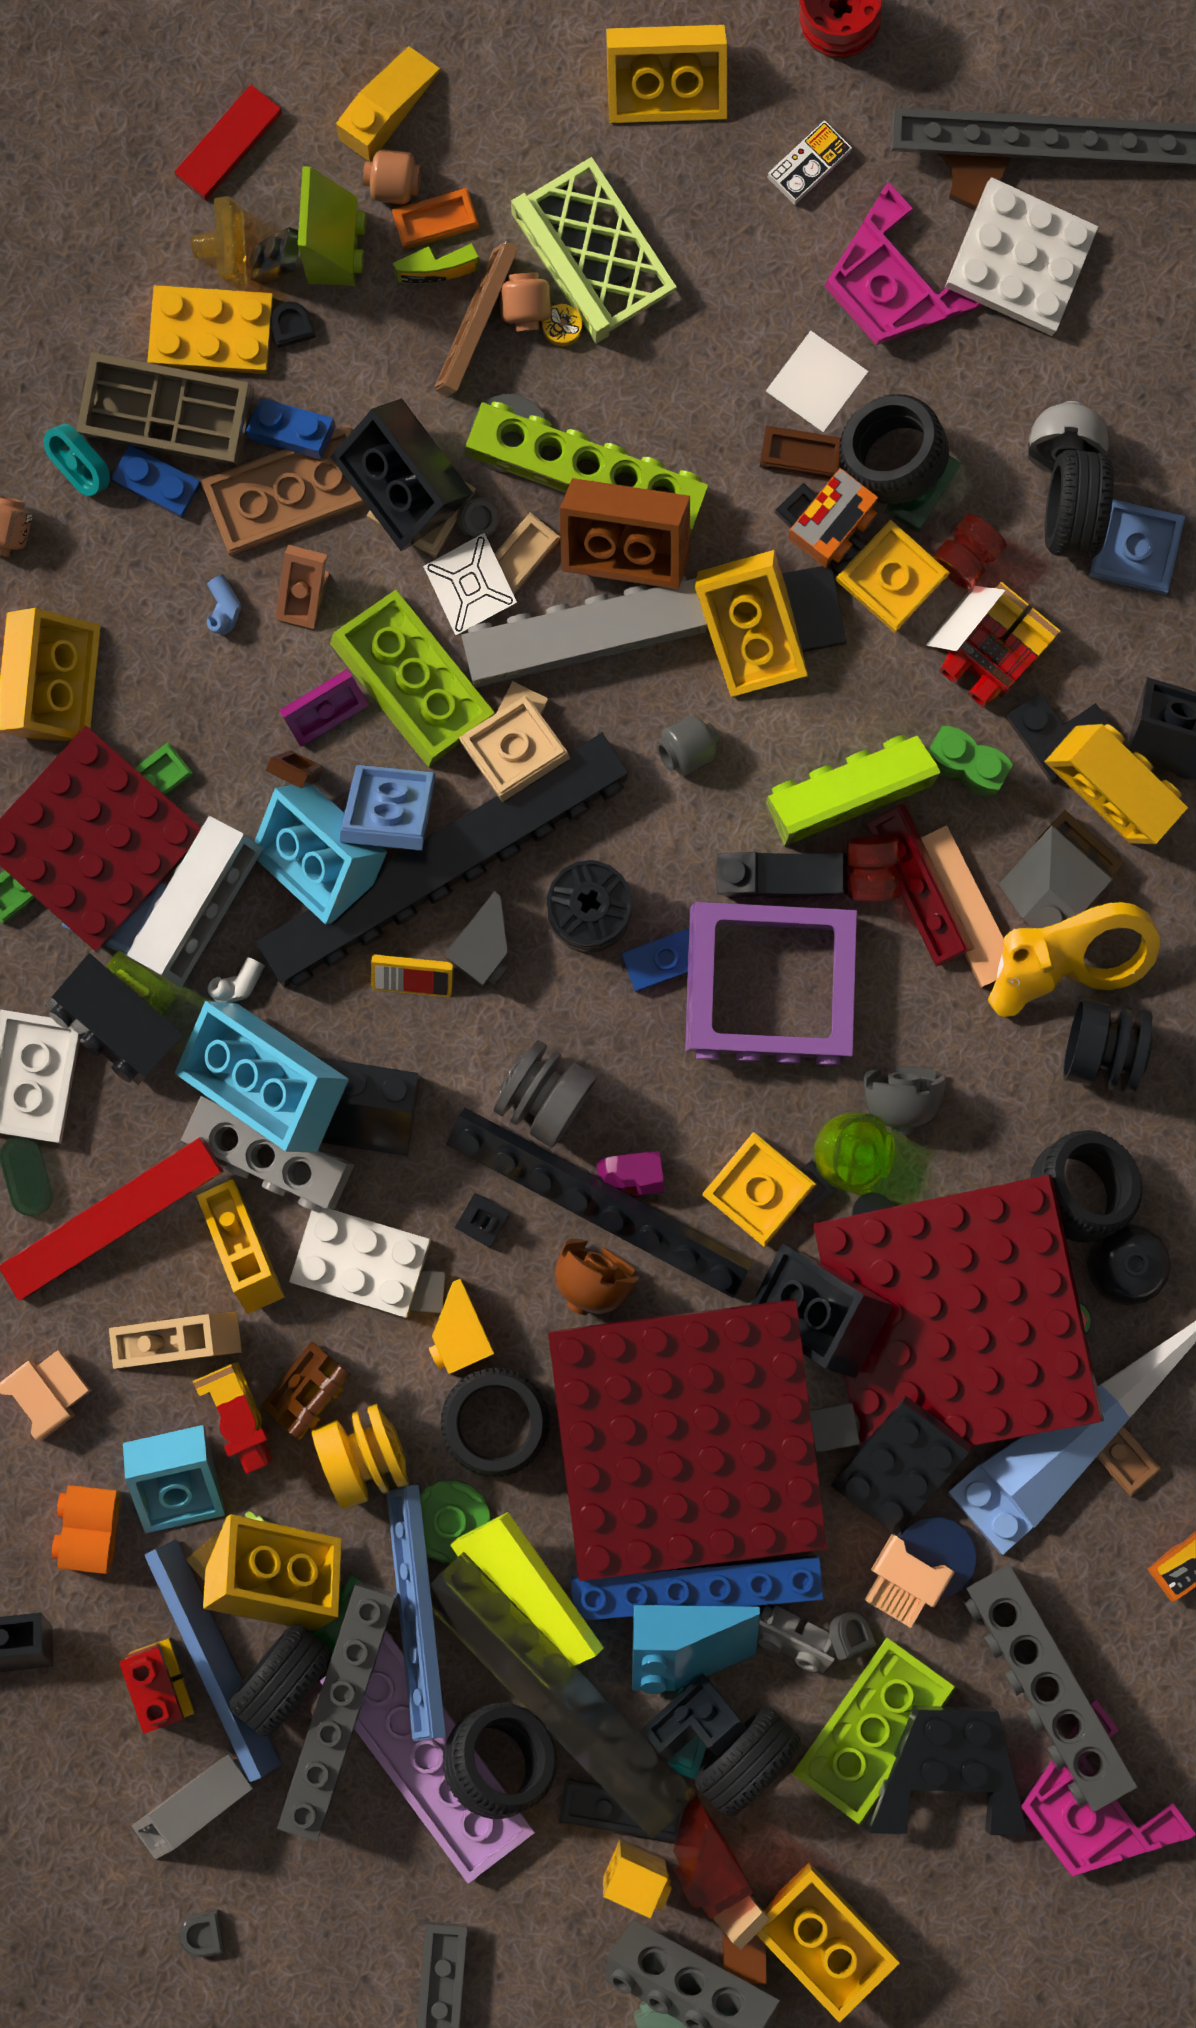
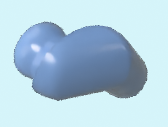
[207,575,241,635]

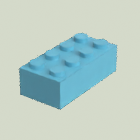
[174,1001,349,1152]

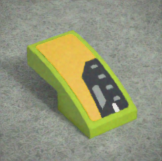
[393,243,480,284]

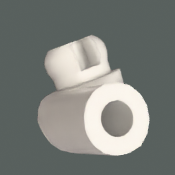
[208,957,265,1003]

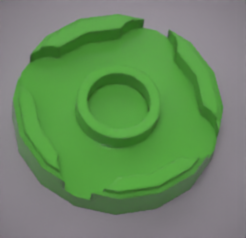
[420,1480,490,1563]

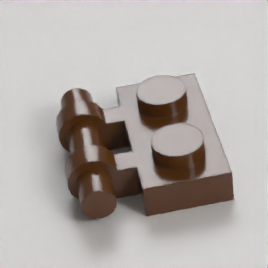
[261,1341,351,1440]

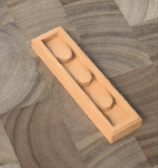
[921,825,1004,988]

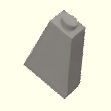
[131,1755,253,1859]

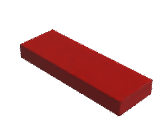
[174,84,282,201]

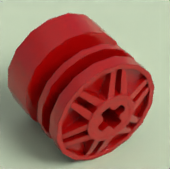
[799,0,883,59]

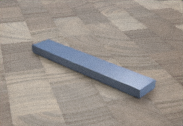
[387,1485,446,1741]
[144,1539,282,1782]

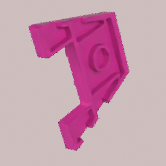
[824,182,984,345]
[1021,1700,1196,1876]

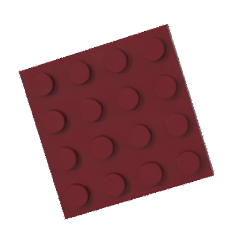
[0,725,201,953]

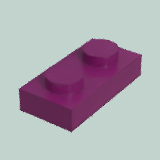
[279,669,369,747]

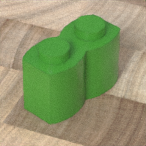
[928,726,1013,797]

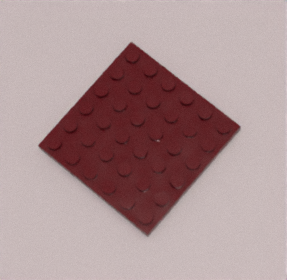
[813,1174,1104,1449]
[548,1299,827,1581]

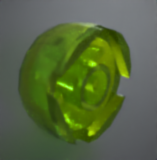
[813,1111,895,1195]

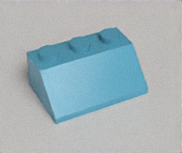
[255,784,387,924]

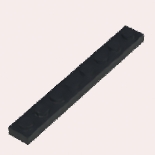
[446,1108,753,1298]

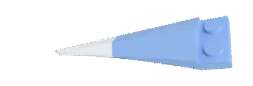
[946,1321,1196,1555]

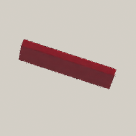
[866,804,974,967]

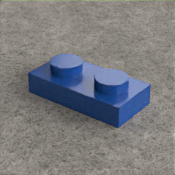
[246,398,336,459]
[111,445,201,519]

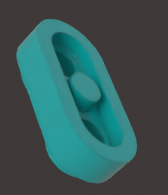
[43,424,110,496]

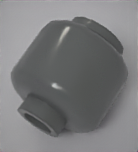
[657,716,720,775]

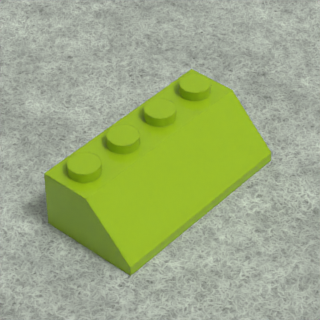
[766,734,940,847]

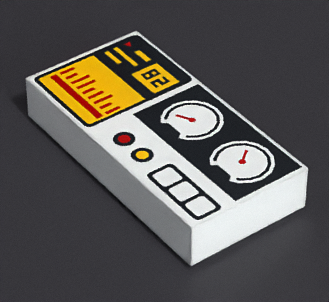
[767,120,852,205]

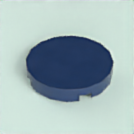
[898,1516,977,1599]

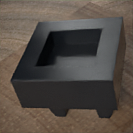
[455,1193,510,1248]

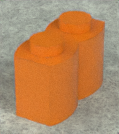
[52,1485,121,1574]

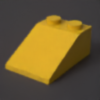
[695,550,808,697]

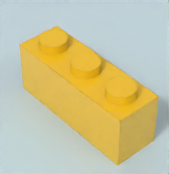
[603,1839,672,1918]

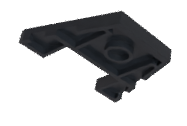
[866,1706,1026,1836]

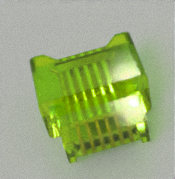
[106,951,177,1016]

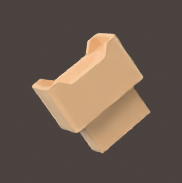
[0,1350,92,1441]
[865,1534,955,1628]

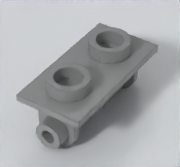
[757,1605,835,1673]

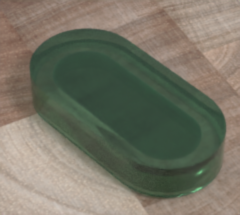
[0,1136,53,1216]

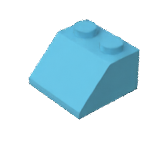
[123,1425,225,1534]

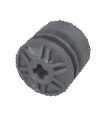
[493,1040,598,1148]

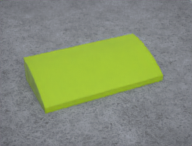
[330,590,495,768]
[792,1638,957,1824]

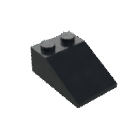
[751,1243,893,1378]

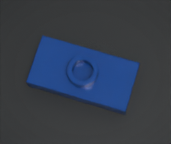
[621,928,689,992]

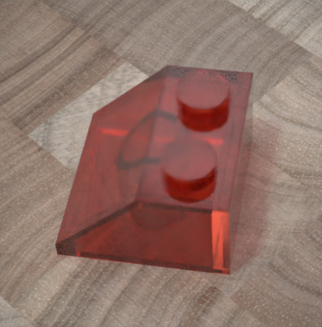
[673,1792,753,1919]

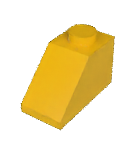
[429,1279,495,1374]

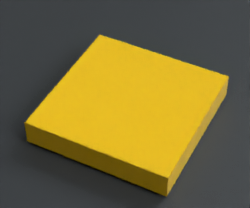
[836,519,950,633]
[702,1132,817,1247]

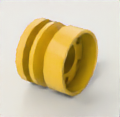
[312,1404,409,1511]

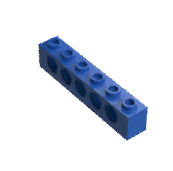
[571,1555,823,1620]

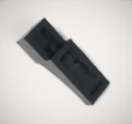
[717,852,848,898]

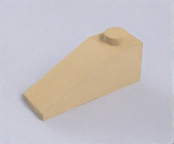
[109,1312,242,1369]

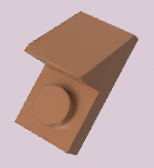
[275,545,329,629]

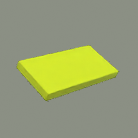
[450,1512,604,1679]

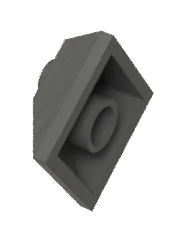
[999,825,1113,928]

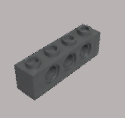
[605,1919,780,2028]

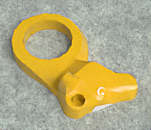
[988,902,1160,1017]

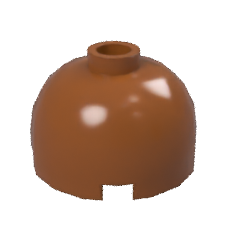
[555,1238,638,1315]

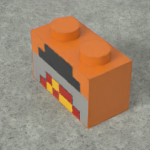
[788,468,878,568]

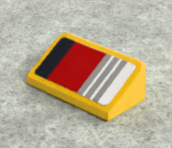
[371,955,454,997]

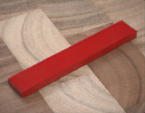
[0,1137,224,1301]

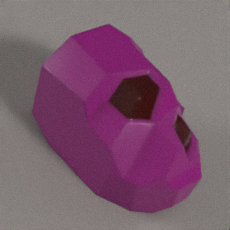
[596,1151,665,1196]

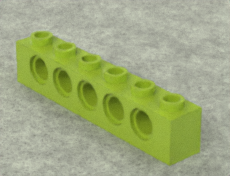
[465,402,708,535]

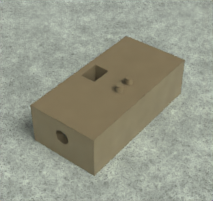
[76,352,255,467]

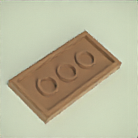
[201,425,366,556]

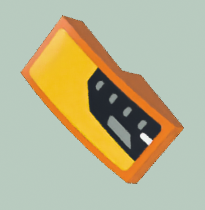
[1147,1531,1196,1602]

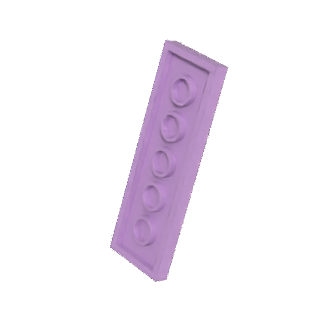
[320,1630,535,1884]

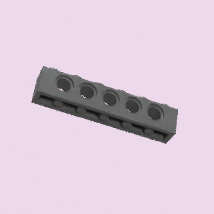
[962,1564,1137,1812]
[277,1581,398,1842]

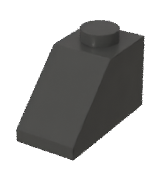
[444,891,509,989]

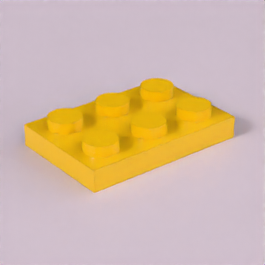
[147,285,274,374]

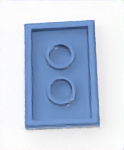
[340,765,436,850]

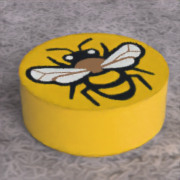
[542,304,582,347]

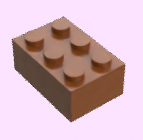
[560,478,690,589]

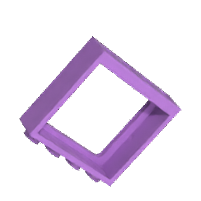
[685,902,857,1066]

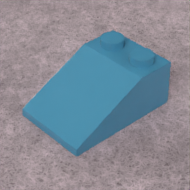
[632,1605,760,1694]

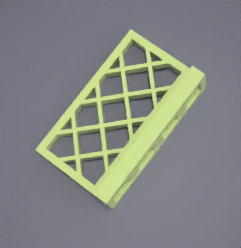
[511,157,677,344]

